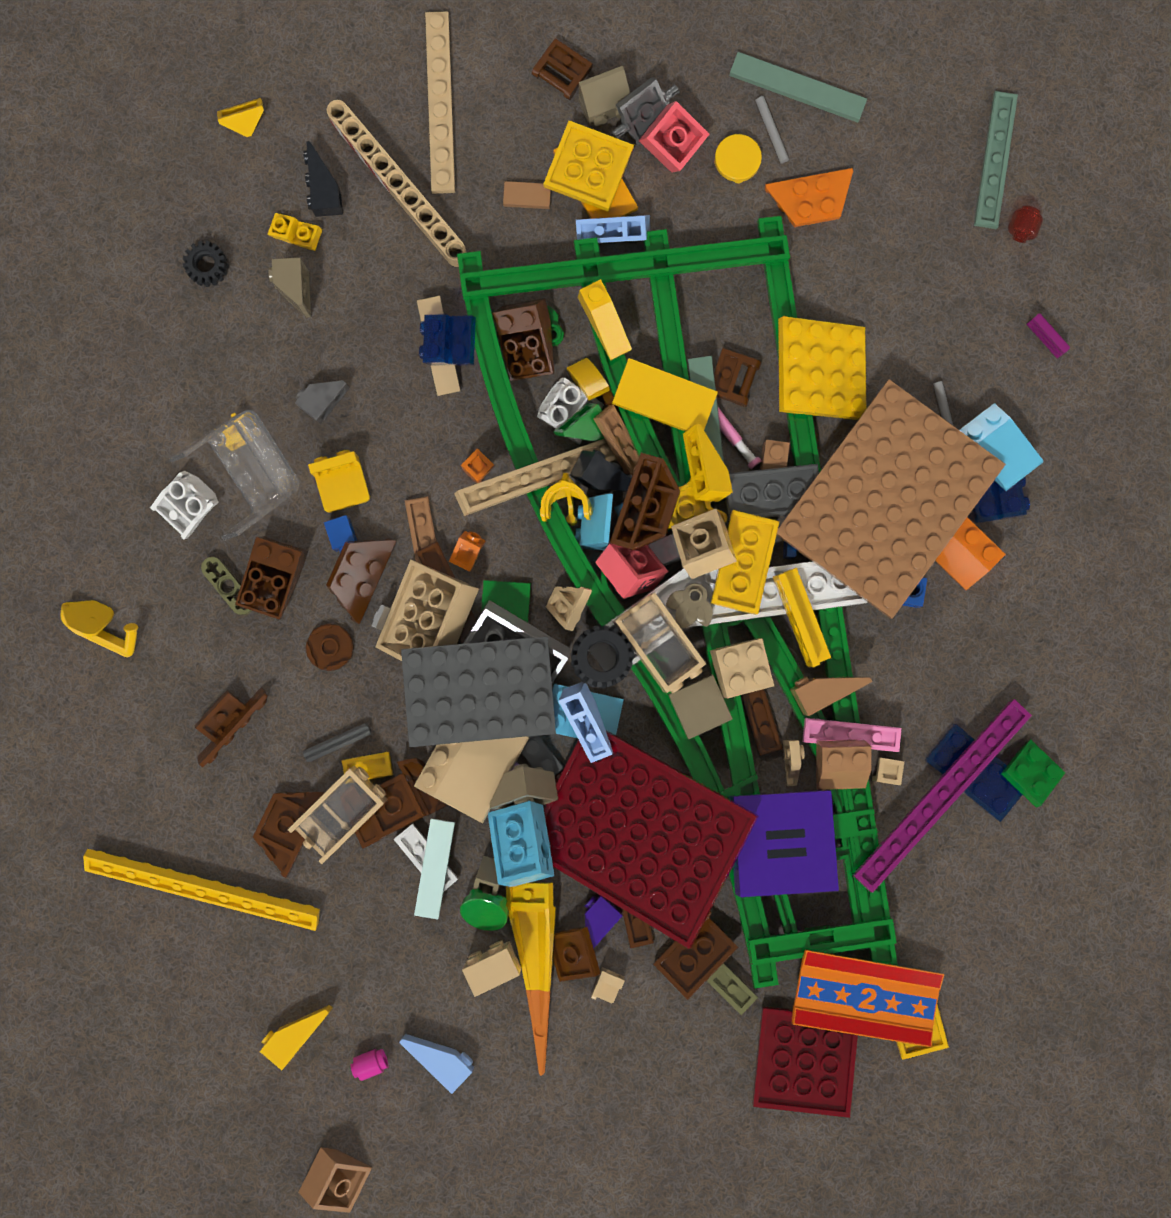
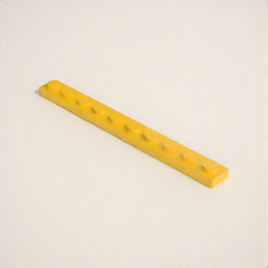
[83,849,320,931]

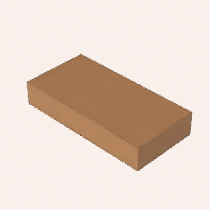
[503,181,551,209]

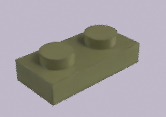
[707,963,758,1015]

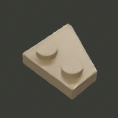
[546,587,592,631]
[783,740,804,786]

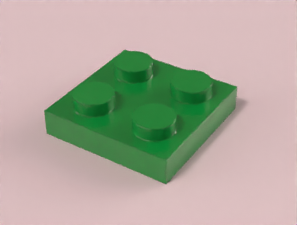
[1001,739,1065,808]

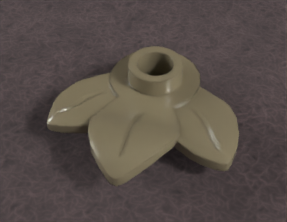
[666,583,713,629]

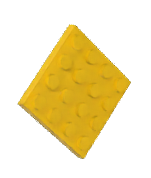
[778,316,866,420]

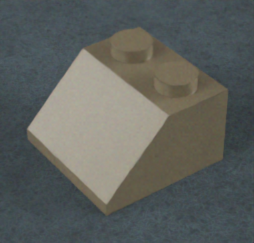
[579,66,630,127]
[268,258,311,318]
[490,764,558,810]

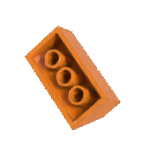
[935,517,1006,590]

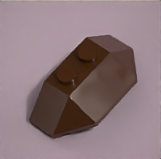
[610,453,680,550]

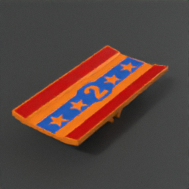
[792,950,944,1047]

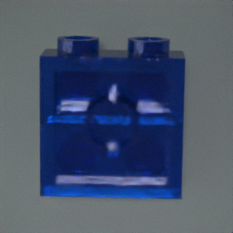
[419,314,476,366]
[973,477,1030,524]

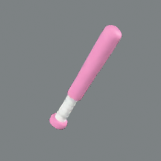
[718,407,761,469]

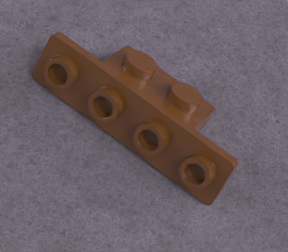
[195,687,268,767]

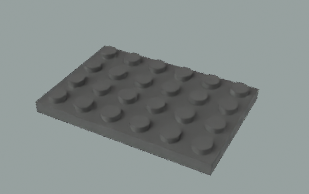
[401,637,556,747]

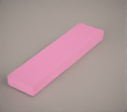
[802,718,901,752]

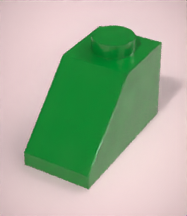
[553,403,604,441]

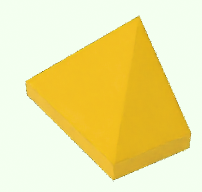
[217,98,264,137]

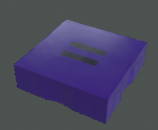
[728,790,839,897]

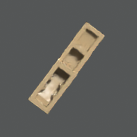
[417,295,460,396]

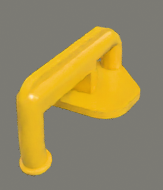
[60,600,138,657]

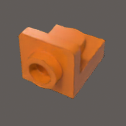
[449,531,486,572]

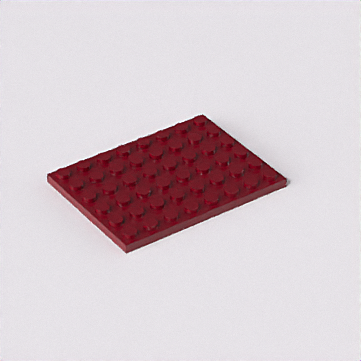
[544,730,759,949]

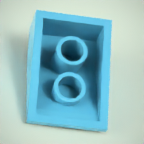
[960,403,1043,491]
[575,494,613,551]
[552,684,624,738]

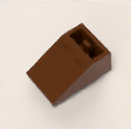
[493,298,554,381]
[235,536,308,620]

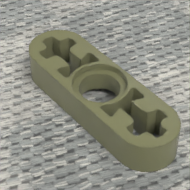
[201,557,252,615]

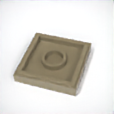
[668,675,732,739]

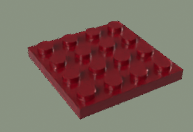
[752,1006,858,1118]

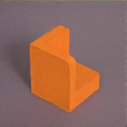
[461,449,495,484]

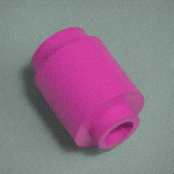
[350,1049,389,1081]

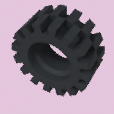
[183,241,229,287]

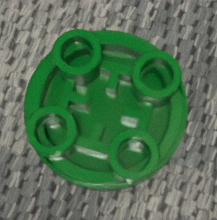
[460,889,509,931]

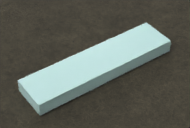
[414,818,455,919]

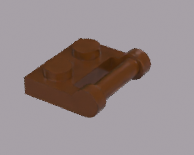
[531,38,593,100]
[714,348,762,407]

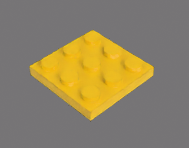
[543,121,634,212]

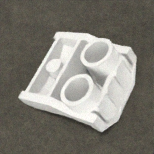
[537,378,604,444]
[150,471,219,539]

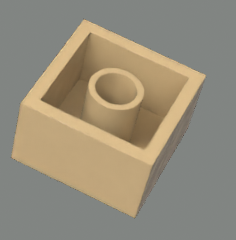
[671,509,737,579]
[710,638,774,698]
[462,940,521,997]

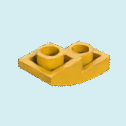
[268,213,323,251]
[567,358,609,401]

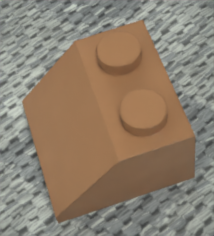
[816,740,871,790]
[298,1147,372,1213]

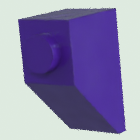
[584,895,623,948]

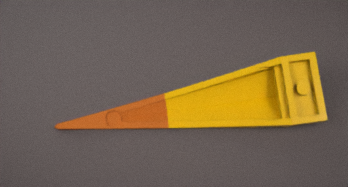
[506,882,556,1076]

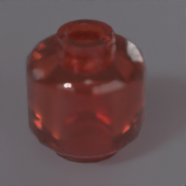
[1008,205,1043,243]

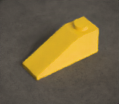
[578,279,632,361]
[683,424,733,502]
[260,1005,333,1070]

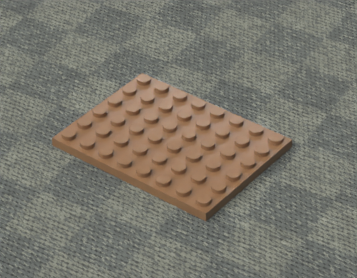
[776,379,1006,619]

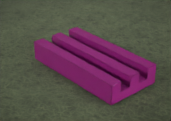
[1026,314,1070,359]

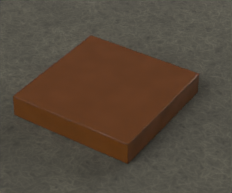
[552,926,601,982]

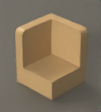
[872,758,904,786]
[591,967,625,1003]

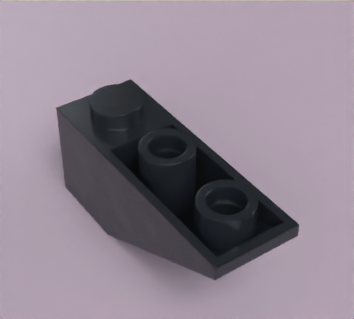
[303,141,343,217]
[570,450,633,491]

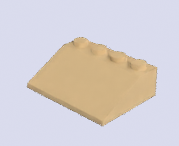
[375,560,479,661]
[414,737,529,823]

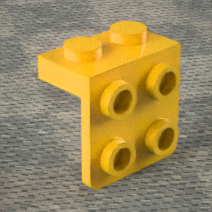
[308,450,370,513]

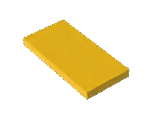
[612,358,718,432]
[710,510,779,615]

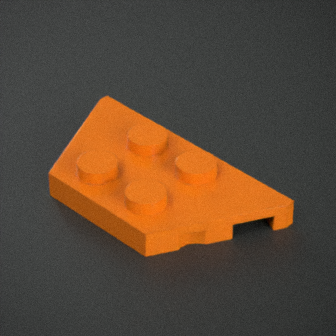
[765,168,853,227]

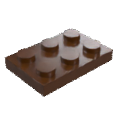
[653,918,739,1000]

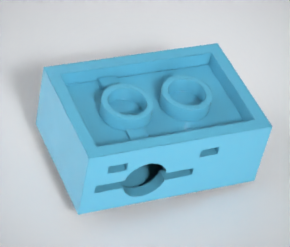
[488,801,554,887]

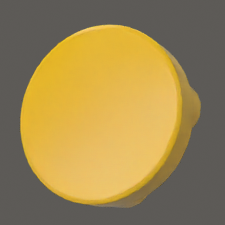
[714,134,762,183]

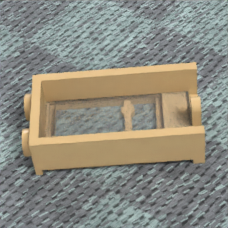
[612,592,706,693]
[288,765,388,864]

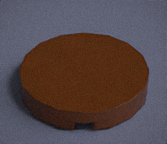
[306,624,354,671]

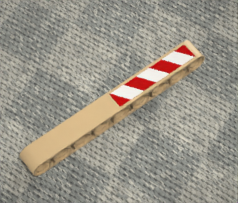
[327,100,467,267]

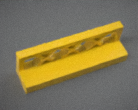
[773,568,831,667]

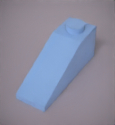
[576,215,650,243]
[559,682,613,763]
[399,1034,474,1094]

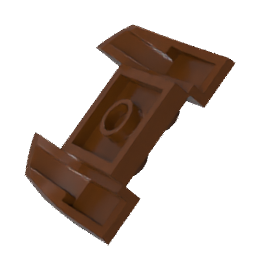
[340,758,448,849]

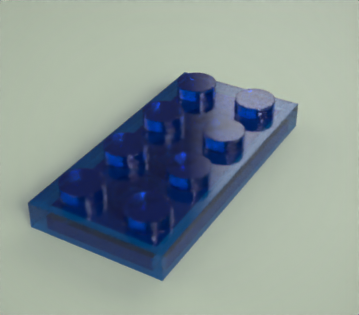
[925,724,1022,822]

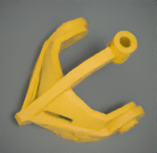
[540,473,593,526]

